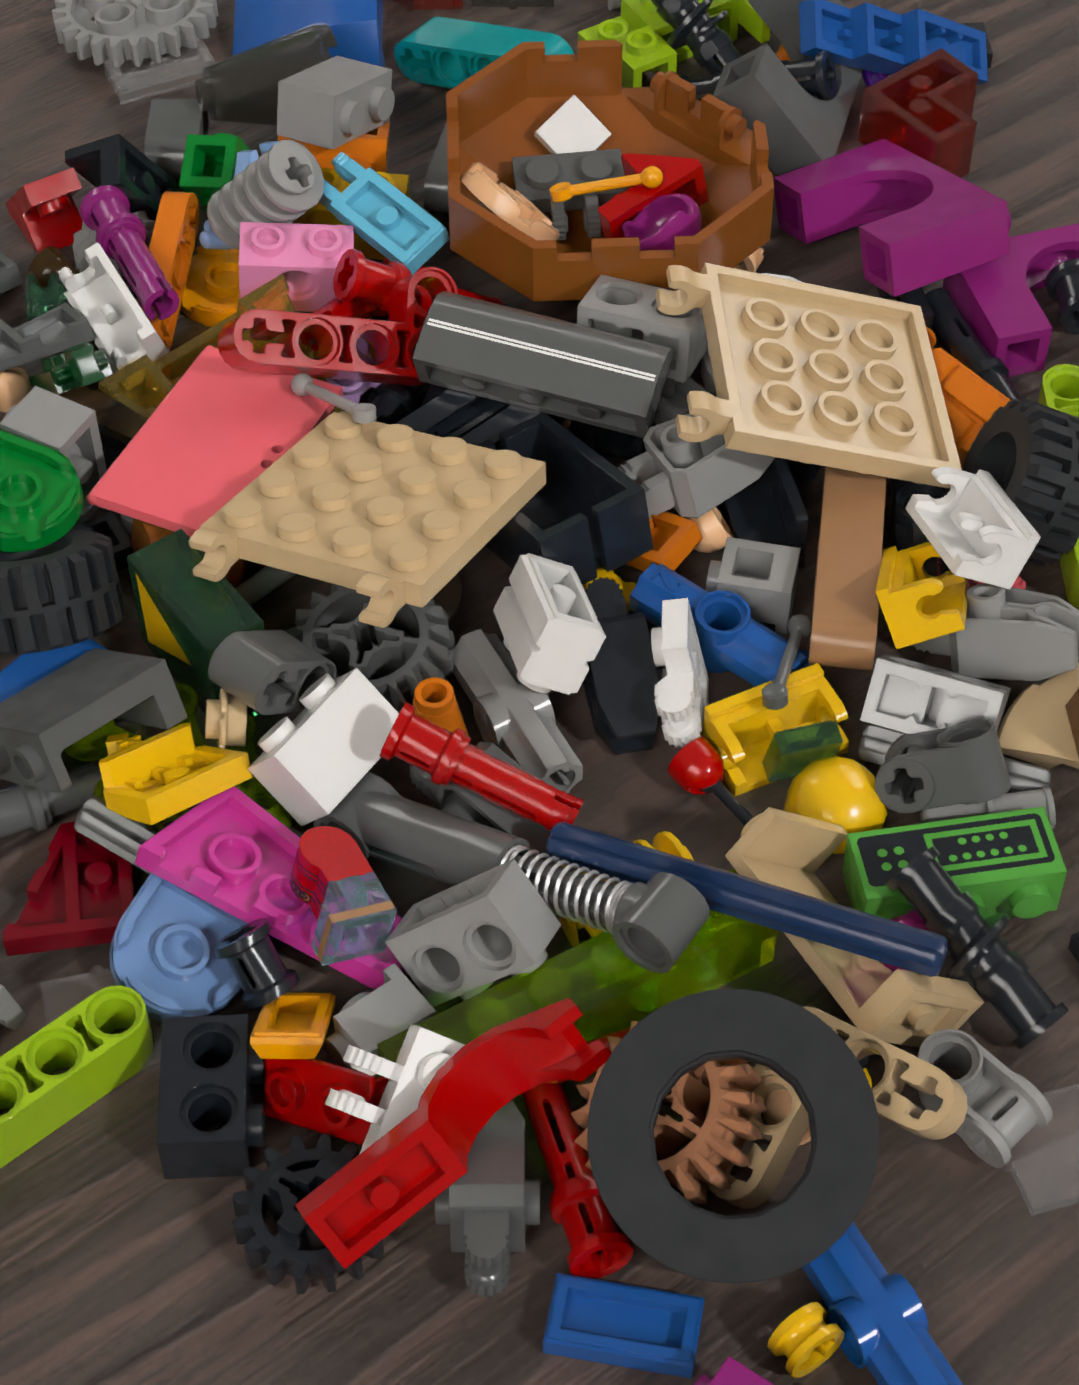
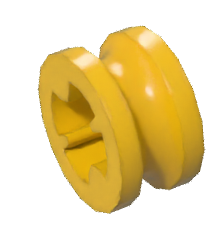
[767,1302,845,1378]

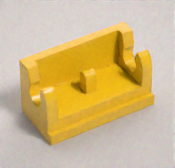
[875,542,969,650]
[702,663,849,797]

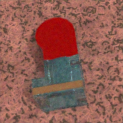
[289,826,397,966]

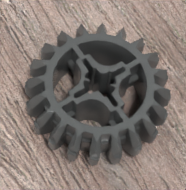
[286,584,455,713]

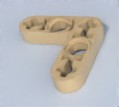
[708,1006,968,1209]

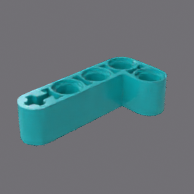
[394,16,574,89]

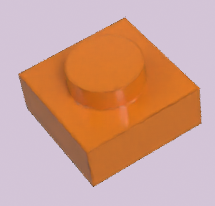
[626,511,703,571]

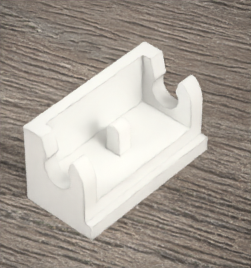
[59,242,171,386]
[905,467,1041,589]

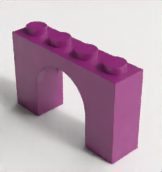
[773,139,1011,297]
[942,223,1079,377]

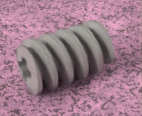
[207,140,324,250]

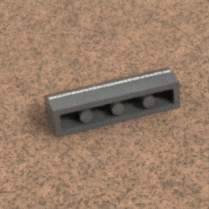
[412,291,674,438]

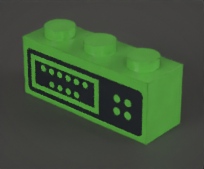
[842,806,1067,920]

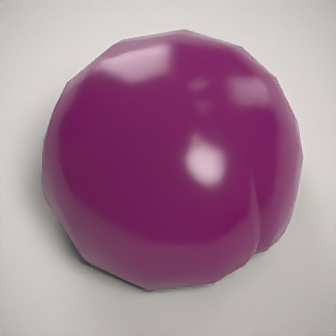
[622,193,702,251]

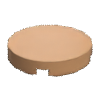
[461,162,560,240]

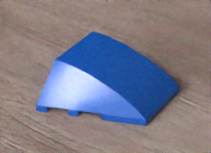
[232,0,385,80]

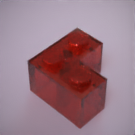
[858,48,978,178]

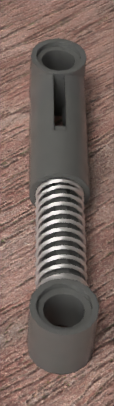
[314,772,710,973]

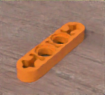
[133,191,200,382]

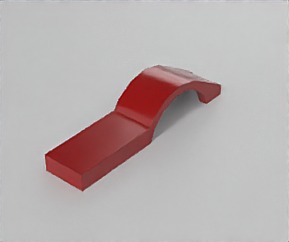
[295,998,611,1269]

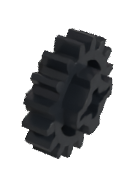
[232,1134,393,1294]

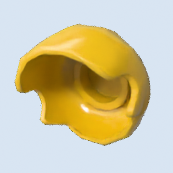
[783,756,888,855]

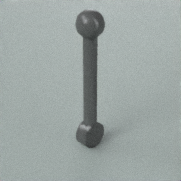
[762,614,812,710]

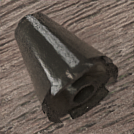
[195,22,338,126]

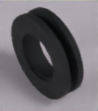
[587,989,879,1284]

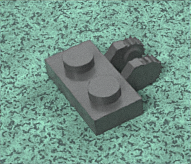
[512,149,627,240]

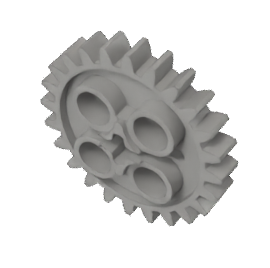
[52,0,219,68]

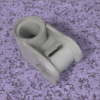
[918,1029,1053,1168]

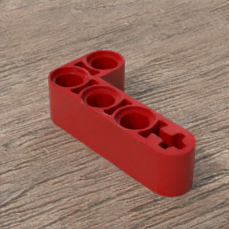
[217,267,458,386]

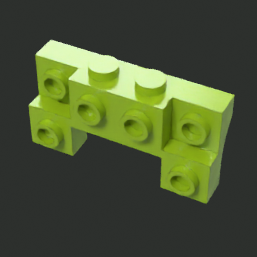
[578,0,770,88]

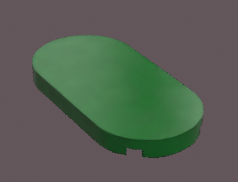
[0,430,84,552]

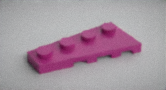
[135,786,408,990]

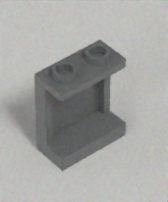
[0,648,188,793]

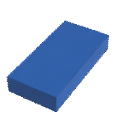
[543,1273,705,1379]

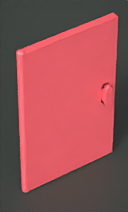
[86,345,343,537]

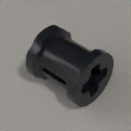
[1045,259,1079,335]
[212,918,300,1010]

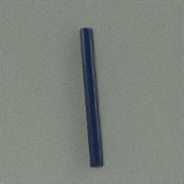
[546,822,947,977]

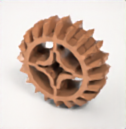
[571,1020,768,1205]

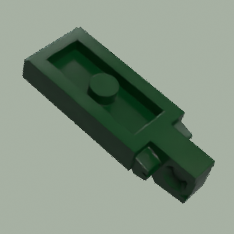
[29,342,113,395]

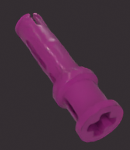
[80,185,179,320]

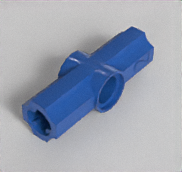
[629,563,811,687]
[802,1221,963,1385]

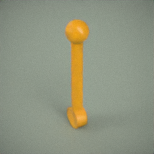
[549,166,663,202]

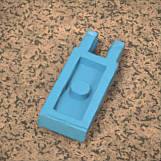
[319,152,450,274]

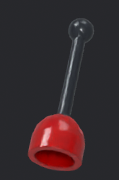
[667,737,754,826]

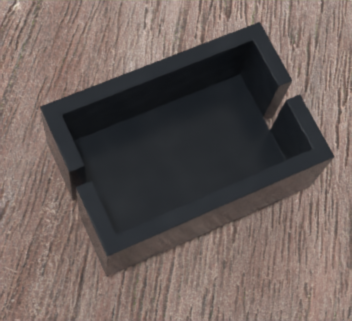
[476,413,654,585]

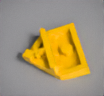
[99,722,253,825]

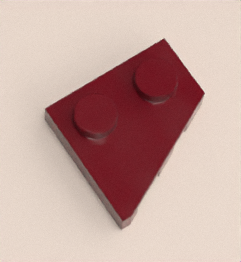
[3,822,136,956]

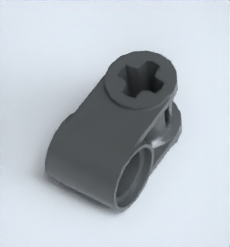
[875,719,1011,813]

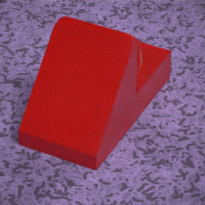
[597,153,709,238]
[5,167,83,253]

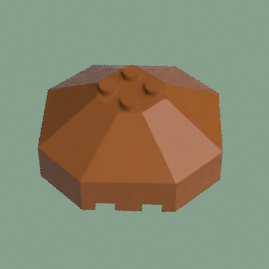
[446,40,774,301]

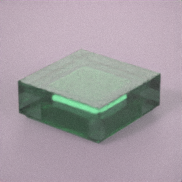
[762,721,843,782]

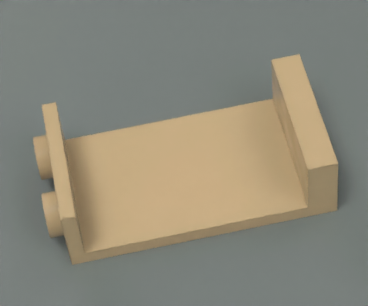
[725,807,984,1047]

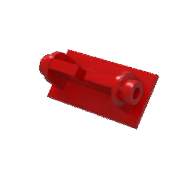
[264,1059,389,1146]

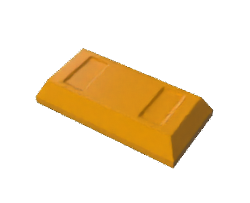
[250,992,336,1059]

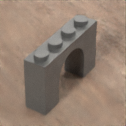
[713,0,863,176]

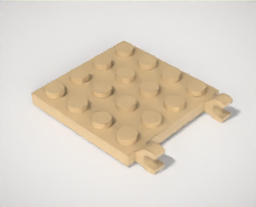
[655,263,962,489]
[189,411,546,628]

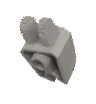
[618,414,776,519]
[911,583,1079,681]

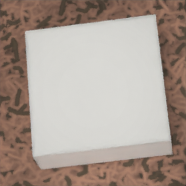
[534,95,612,154]

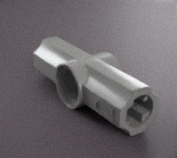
[450,629,583,793]

